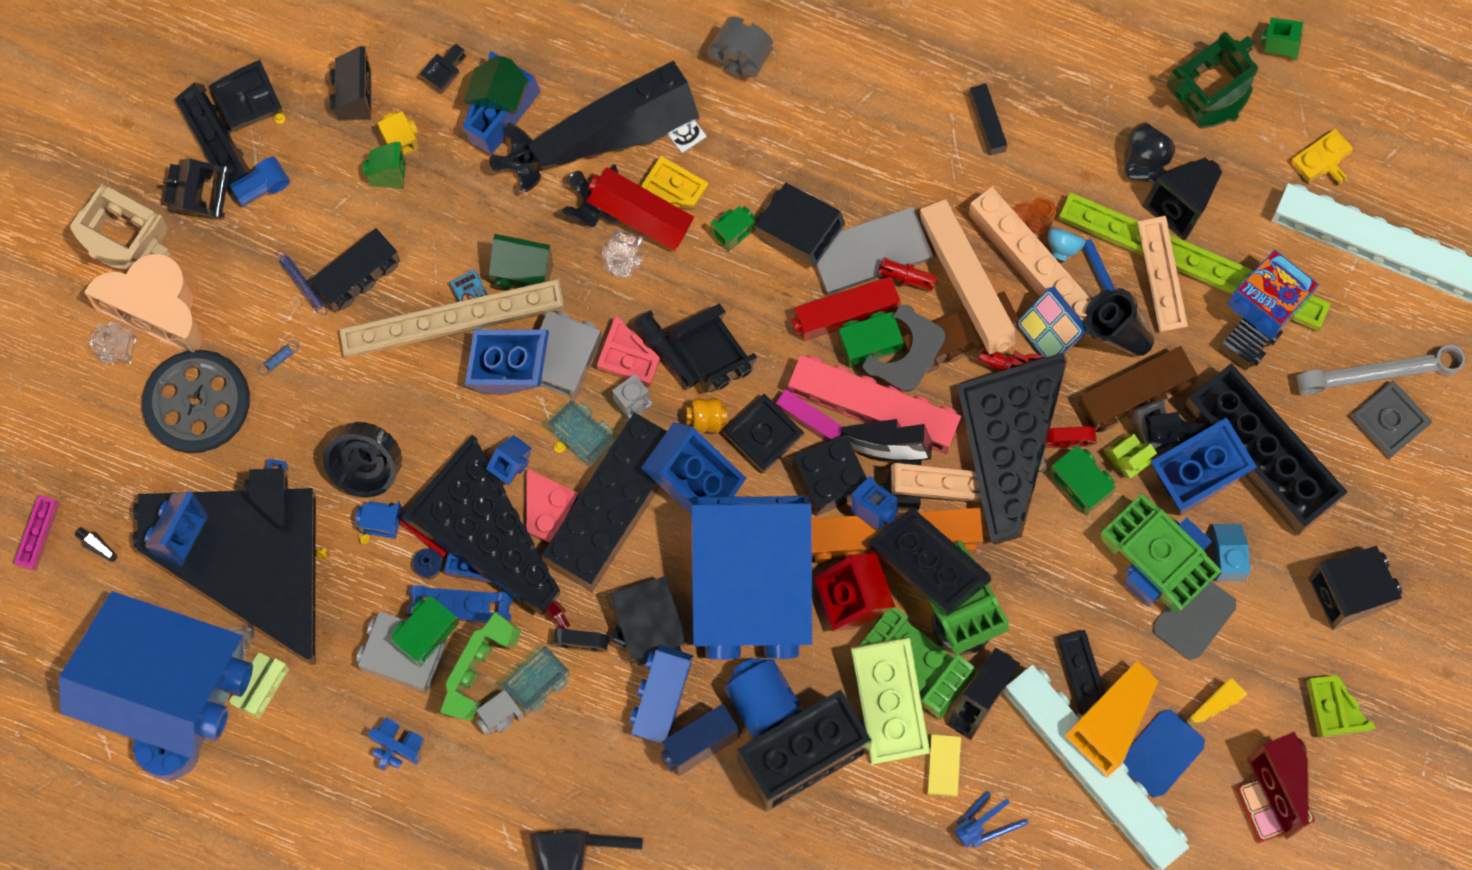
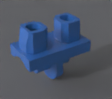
[368,717,424,771]

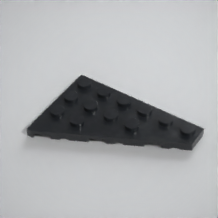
[957,352,1067,545]
[403,435,560,616]

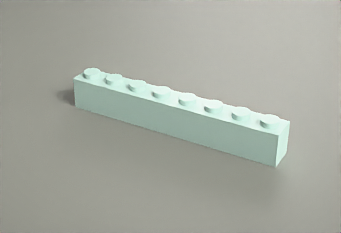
[1271,183,1472,303]
[1003,665,1189,870]

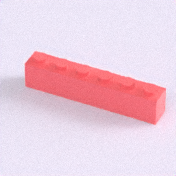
[788,355,961,454]

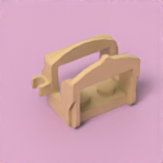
[70,184,170,271]

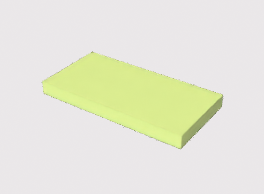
[851,637,930,764]

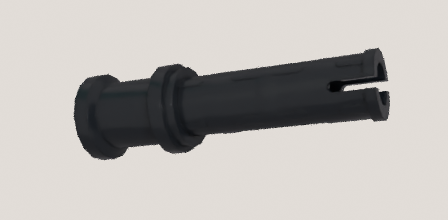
[632,310,697,390]

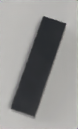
[969,83,1007,156]

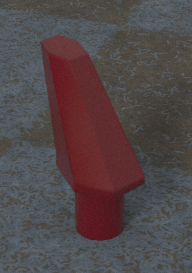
[546,600,571,629]

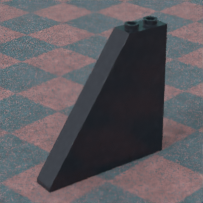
[133,488,316,665]

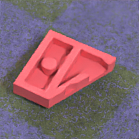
[597,316,660,387]
[527,470,579,544]

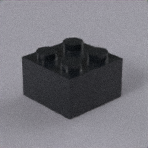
[793,434,867,516]

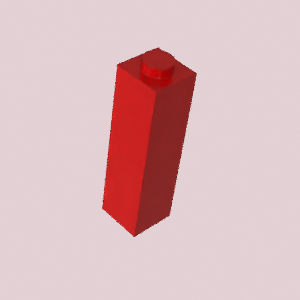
[587,167,694,251]
[791,276,901,342]

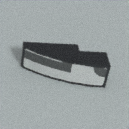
[841,419,932,461]

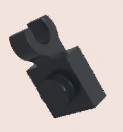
[420,44,466,94]

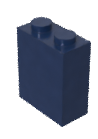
[660,704,739,776]

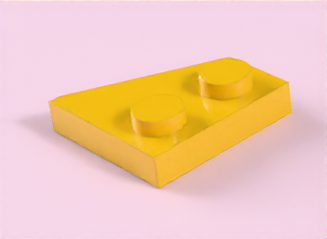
[641,156,709,209]

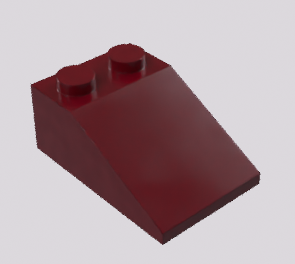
[1247,731,1309,840]

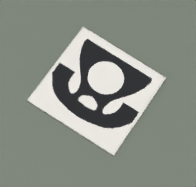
[669,121,707,153]

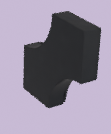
[1150,412,1208,446]

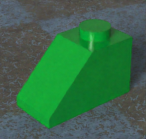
[363,142,406,189]

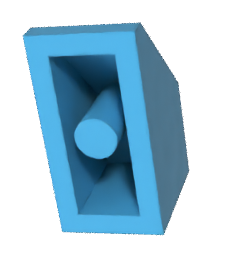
[1212,524,1250,582]

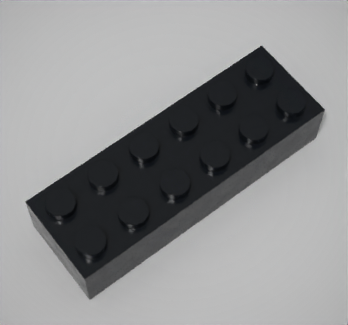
[1183,363,1348,536]
[542,412,667,593]

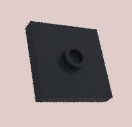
[723,393,804,474]

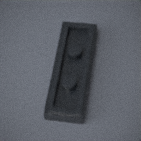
[1056,630,1105,716]

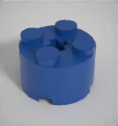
[134,739,200,781]

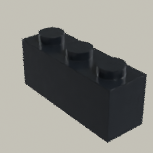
[310,228,400,313]

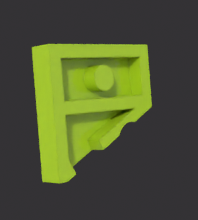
[1306,675,1375,738]

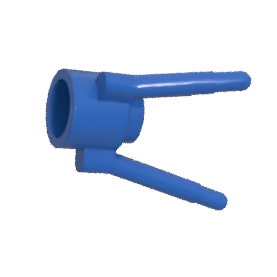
[953,791,1029,848]

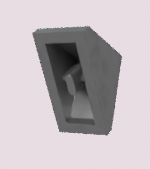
[1130,399,1175,458]

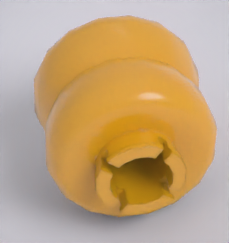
[686,398,727,433]

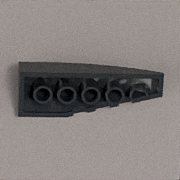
[528,60,699,169]

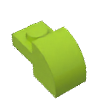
[1103,433,1157,479]

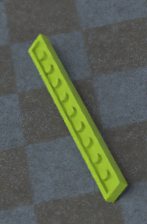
[1058,192,1331,331]

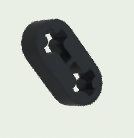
[552,629,609,653]

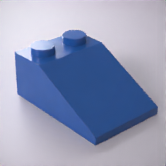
[465,330,549,394]
[1151,418,1257,515]
[145,491,208,567]

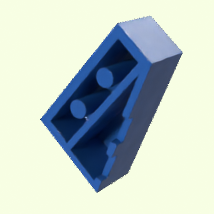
[463,51,541,155]

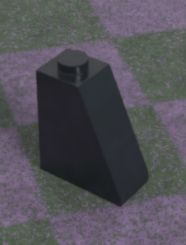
[947,647,1020,740]

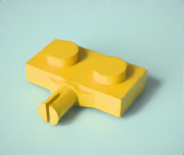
[1291,129,1354,185]

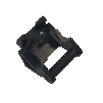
[163,159,233,219]

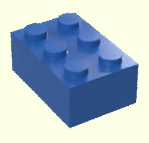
[641,422,747,515]

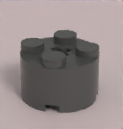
[707,17,773,79]

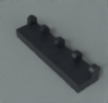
[175,82,253,190]

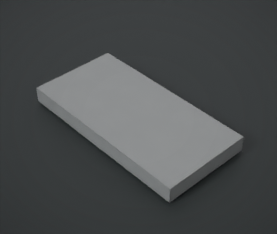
[816,207,933,295]

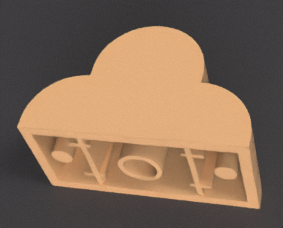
[84,254,202,352]

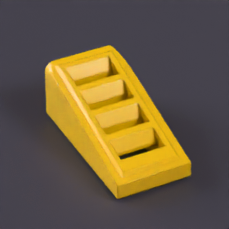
[1187,678,1247,727]

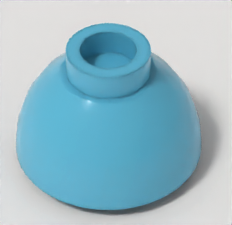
[1048,226,1086,262]

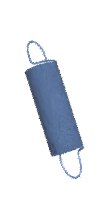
[259,341,299,375]

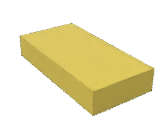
[927,735,961,797]

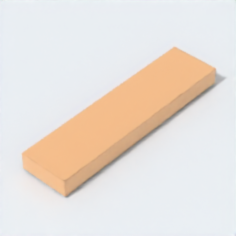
[1137,216,1188,333]
[891,463,982,503]

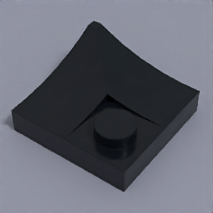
[210,60,283,132]

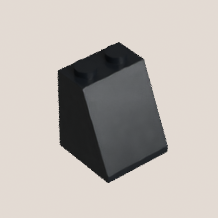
[1308,546,1402,630]

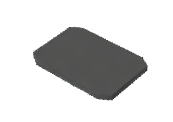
[1154,581,1236,661]

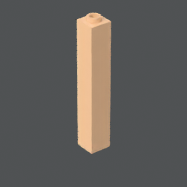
[920,199,1016,355]

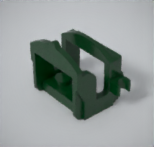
[1166,32,1258,129]

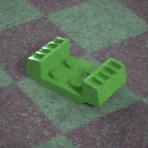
[1101,493,1221,612]
[920,540,1009,655]
[856,608,976,720]
[440,612,521,721]

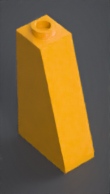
[1065,661,1159,778]

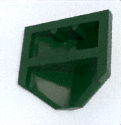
[464,56,528,114]

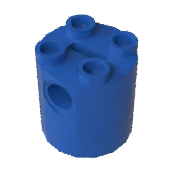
[724,658,804,740]

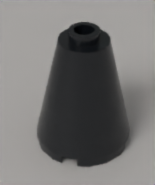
[1084,288,1154,356]

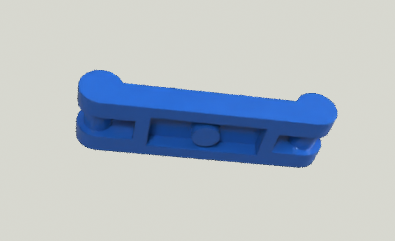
[407,585,514,623]

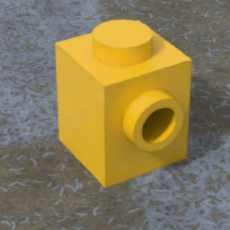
[377,111,419,156]

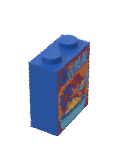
[1227,249,1319,340]

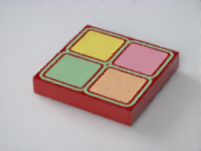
[1236,780,1315,844]

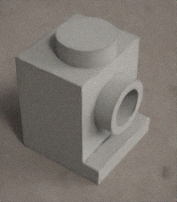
[612,374,653,419]
[476,690,524,735]

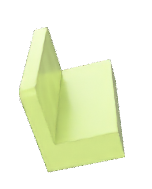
[229,653,290,720]

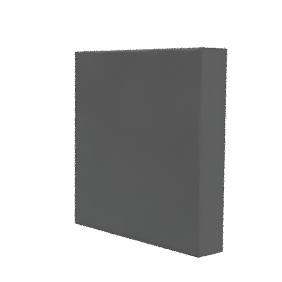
[1350,381,1432,460]

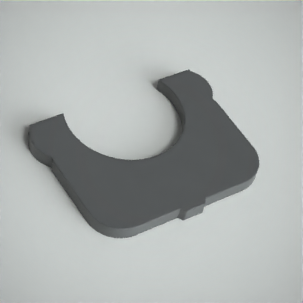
[863,305,946,392]

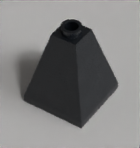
[1142,157,1222,241]

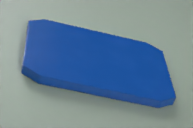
[1123,710,1205,798]

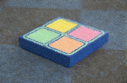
[1018,286,1087,357]

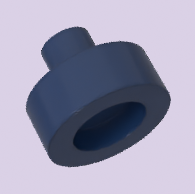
[413,549,443,579]

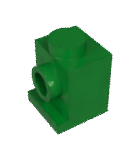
[1260,17,1304,61]
[711,205,755,252]

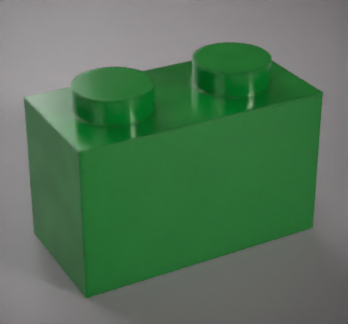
[838,312,904,368]
[1049,445,1116,516]
[391,595,459,667]

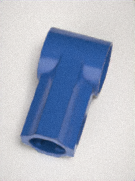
[229,157,290,207]

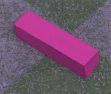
[776,389,843,442]
[14,495,60,572]

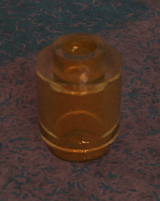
[1025,198,1056,233]

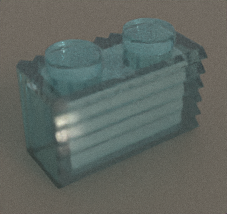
[548,399,614,467]
[502,646,570,715]

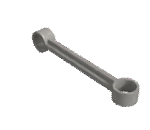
[1296,345,1465,395]

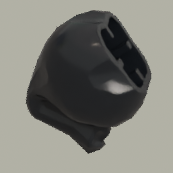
[1124,122,1175,184]

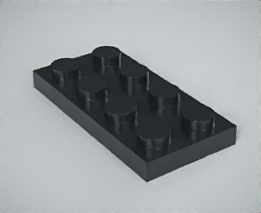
[869,507,992,617]

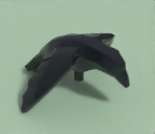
[489,122,541,193]
[562,164,621,227]

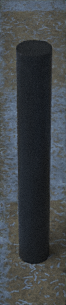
[558,832,643,850]

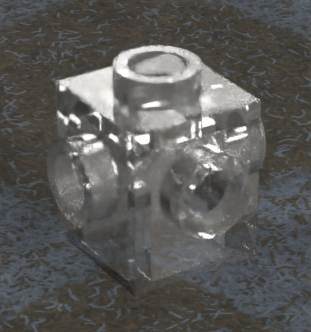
[601,229,644,278]
[89,321,137,365]

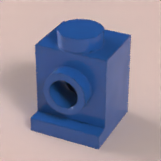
[486,435,532,485]

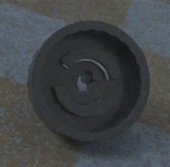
[323,422,402,497]

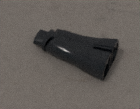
[529,830,589,870]

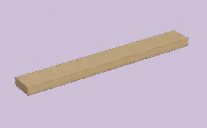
[339,279,566,358]

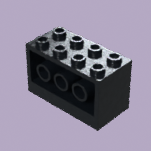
[737,689,872,812]

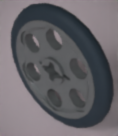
[142,350,250,453]

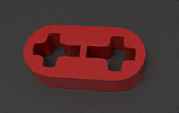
[1045,426,1097,448]

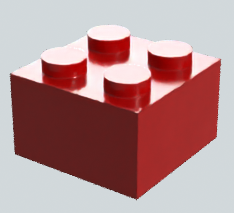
[814,553,895,632]

